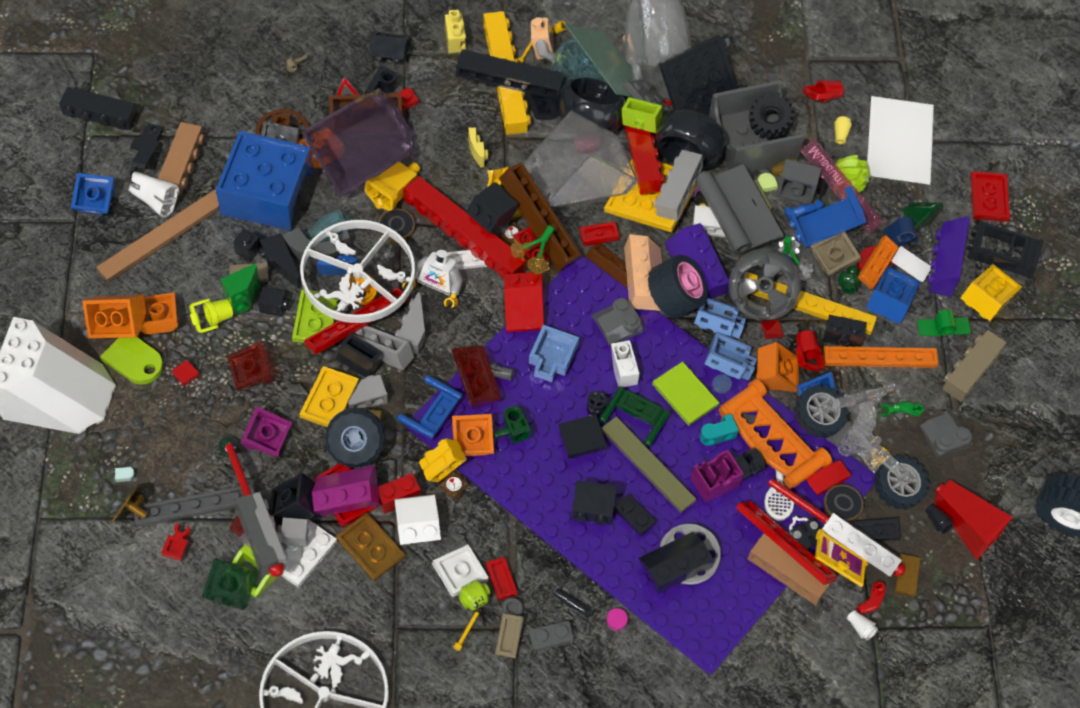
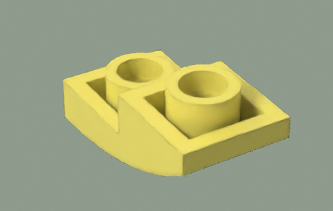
[468,128,488,167]

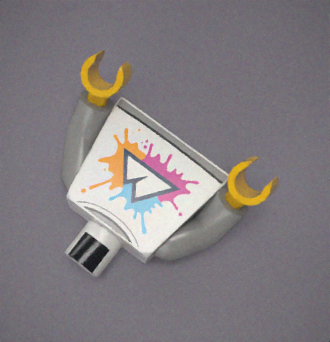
[403,250,463,308]

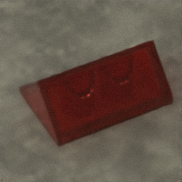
[451,346,502,410]

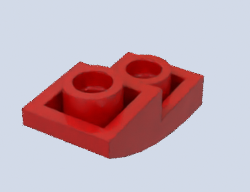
[512,226,548,267]
[806,460,852,496]

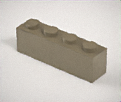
[942,330,1007,402]

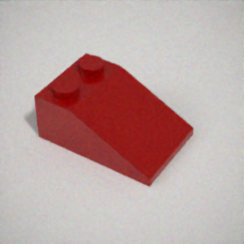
[504,271,545,333]

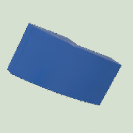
[317,255,358,275]

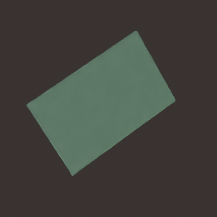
[565,24,640,97]

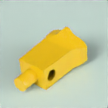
[364,162,420,211]

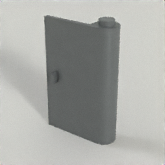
[695,164,783,254]

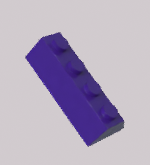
[927,216,970,297]
[665,223,729,299]

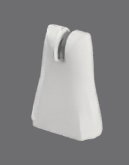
[129,172,179,218]

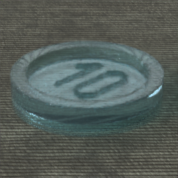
[712,374,732,393]

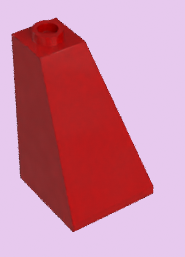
[933,480,1012,560]

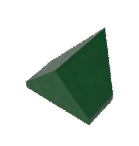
[903,202,943,231]

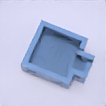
[694,298,746,339]
[529,325,579,382]
[705,331,757,380]

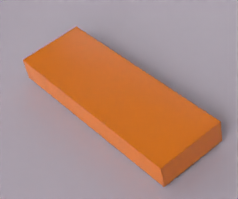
[858,235,899,289]

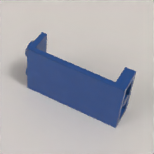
[789,186,867,248]

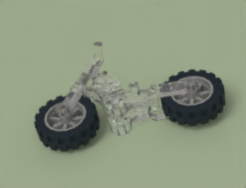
[794,383,929,510]

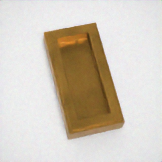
[894,554,921,597]

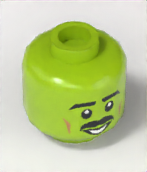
[458,580,490,611]

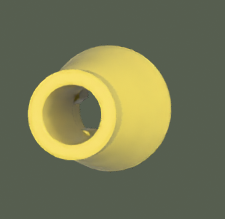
[834,117,852,144]

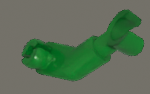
[880,401,924,418]

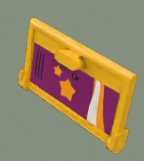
[815,529,868,587]

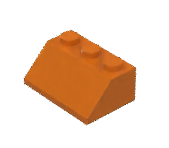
[82,294,146,338]

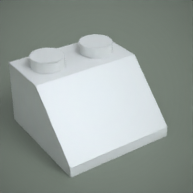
[394,494,441,545]

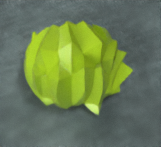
[832,155,870,195]

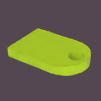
[100,337,163,384]

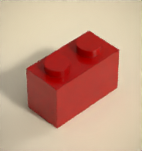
[378,473,421,514]

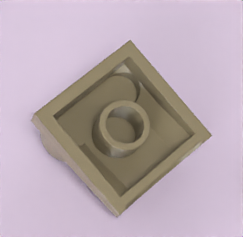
[810,231,861,276]

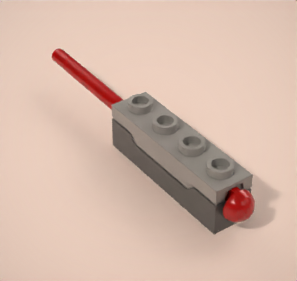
[225,443,289,577]
[768,478,906,577]

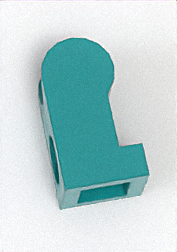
[699,414,739,446]

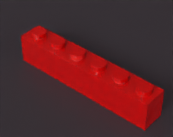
[624,125,664,195]

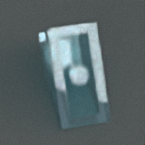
[306,210,348,242]

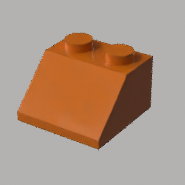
[756,342,799,392]

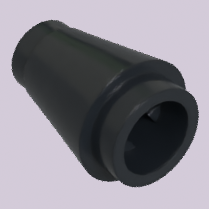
[925,504,954,534]

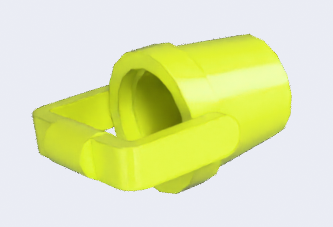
[189,298,233,333]

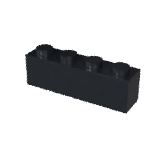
[59,87,138,131]

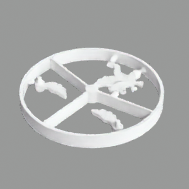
[300,220,415,323]
[259,631,388,708]

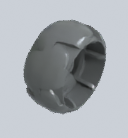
[728,248,801,321]

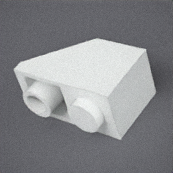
[611,340,639,387]

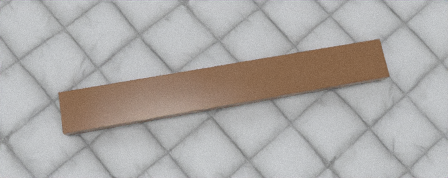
[96,189,219,283]

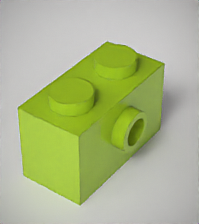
[622,97,663,133]

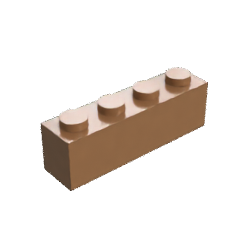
[158,122,205,195]
[748,534,831,605]

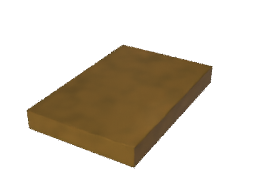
[335,512,406,582]

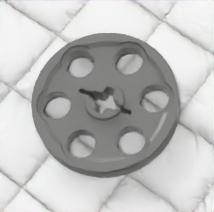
[660,524,721,585]

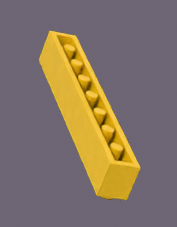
[483,11,530,135]

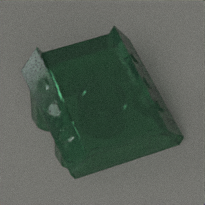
[202,558,258,610]

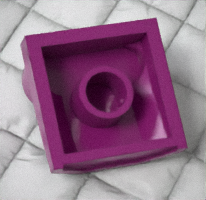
[240,406,293,457]

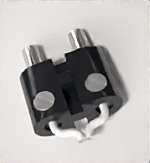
[787,516,822,550]

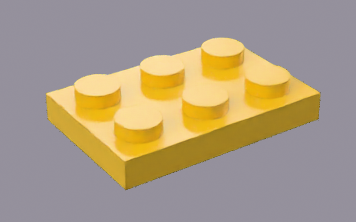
[299,366,359,427]

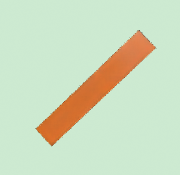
[823,346,939,368]

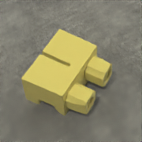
[445,10,466,53]

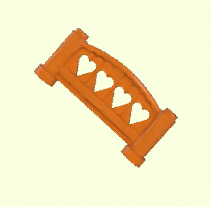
[718,379,832,489]

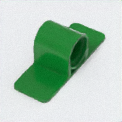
[917,310,971,336]

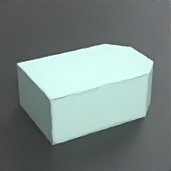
[115,467,135,482]

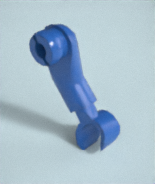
[784,199,824,219]

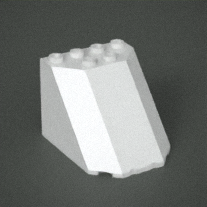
[0,317,116,434]

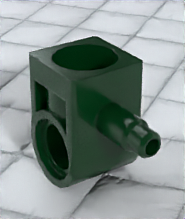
[493,406,531,444]

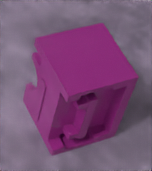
[691,450,744,503]

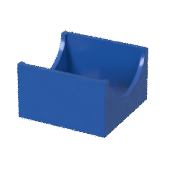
[216,131,313,231]

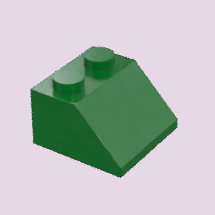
[220,264,260,316]

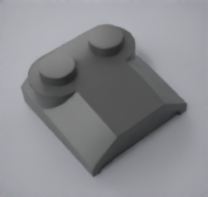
[592,298,643,347]
[920,413,973,459]

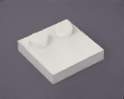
[432,545,489,597]

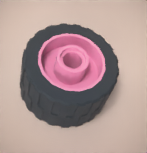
[648,254,708,318]

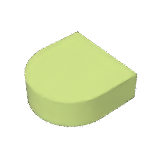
[758,173,778,192]

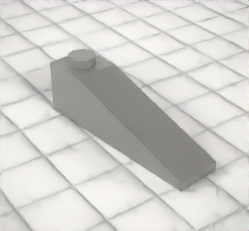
[346,326,414,370]

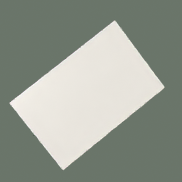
[867,96,934,185]

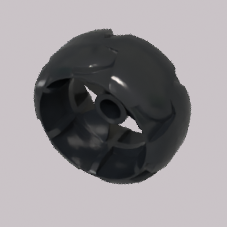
[557,78,626,135]
[655,108,725,169]

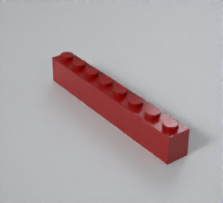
[403,176,527,279]

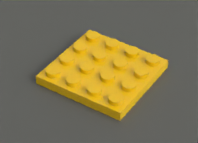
[604,160,697,233]

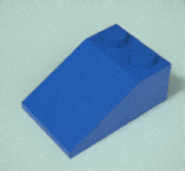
[866,266,921,324]

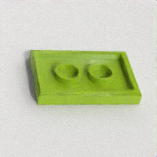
[292,289,339,343]
[652,361,719,426]

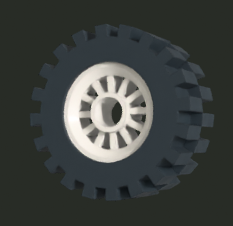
[1036,474,1080,539]

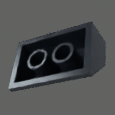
[639,531,714,594]

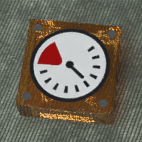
[500,222,520,246]
[440,471,468,500]

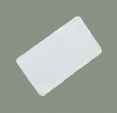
[892,246,931,282]

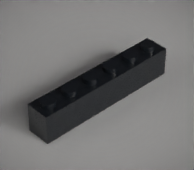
[456,49,565,100]

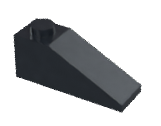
[258,233,301,288]

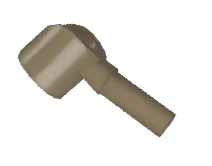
[286,55,308,73]

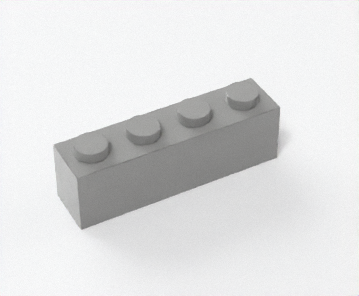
[654,150,703,221]

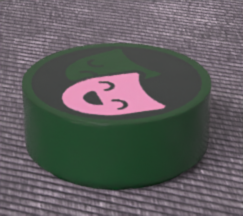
[218,436,239,457]

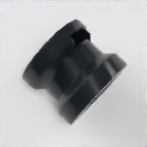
[587,391,607,415]

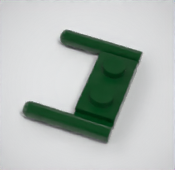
[599,387,670,446]

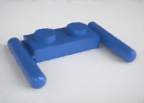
[397,375,463,440]

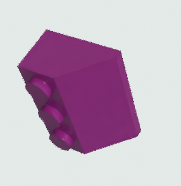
[312,465,380,516]

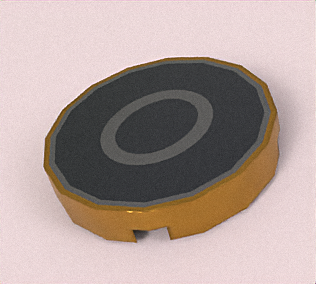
[378,208,415,243]
[823,484,864,522]

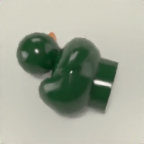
[837,266,861,294]

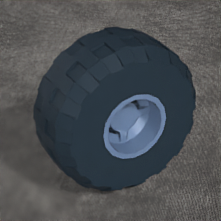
[325,408,386,468]

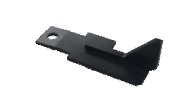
[130,123,164,183]

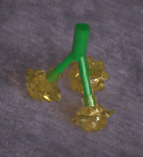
[510,225,554,274]

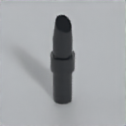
[553,588,587,616]

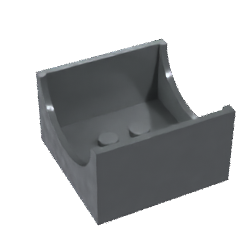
[709,80,805,172]

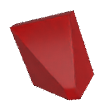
[760,320,783,340]

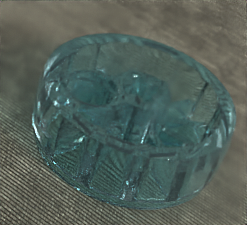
[552,39,602,86]

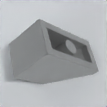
[348,374,388,409]

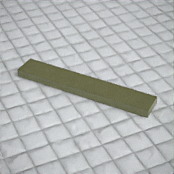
[601,417,696,513]

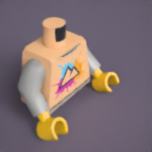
[531,17,567,67]

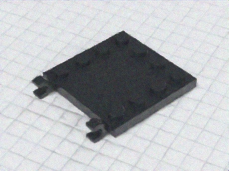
[658,35,748,117]

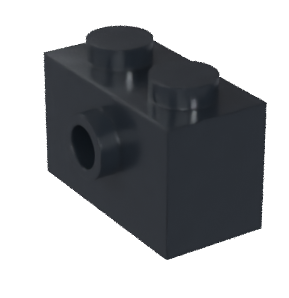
[823,315,867,347]
[336,333,383,377]

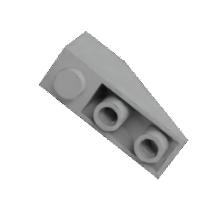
[395,293,425,355]

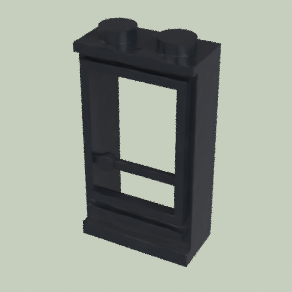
[966,219,1044,279]

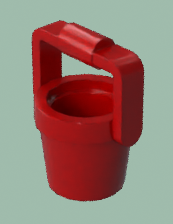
[803,80,843,103]
[796,330,825,372]

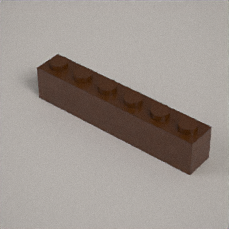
[499,162,581,271]

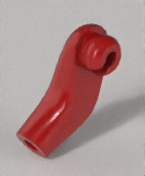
[856,581,886,615]

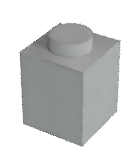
[278,518,309,547]

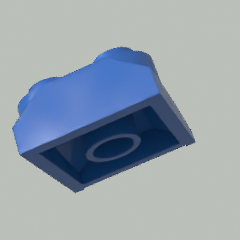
[71,173,116,215]

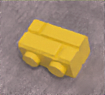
[419,439,466,482]

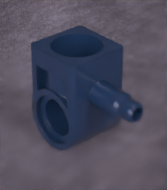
[884,217,918,249]

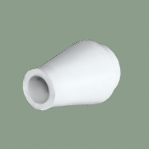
[847,610,878,640]

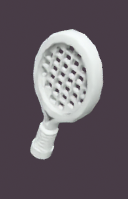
[764,470,794,521]

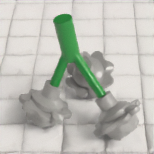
[778,237,814,281]

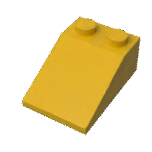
[961,264,1022,321]

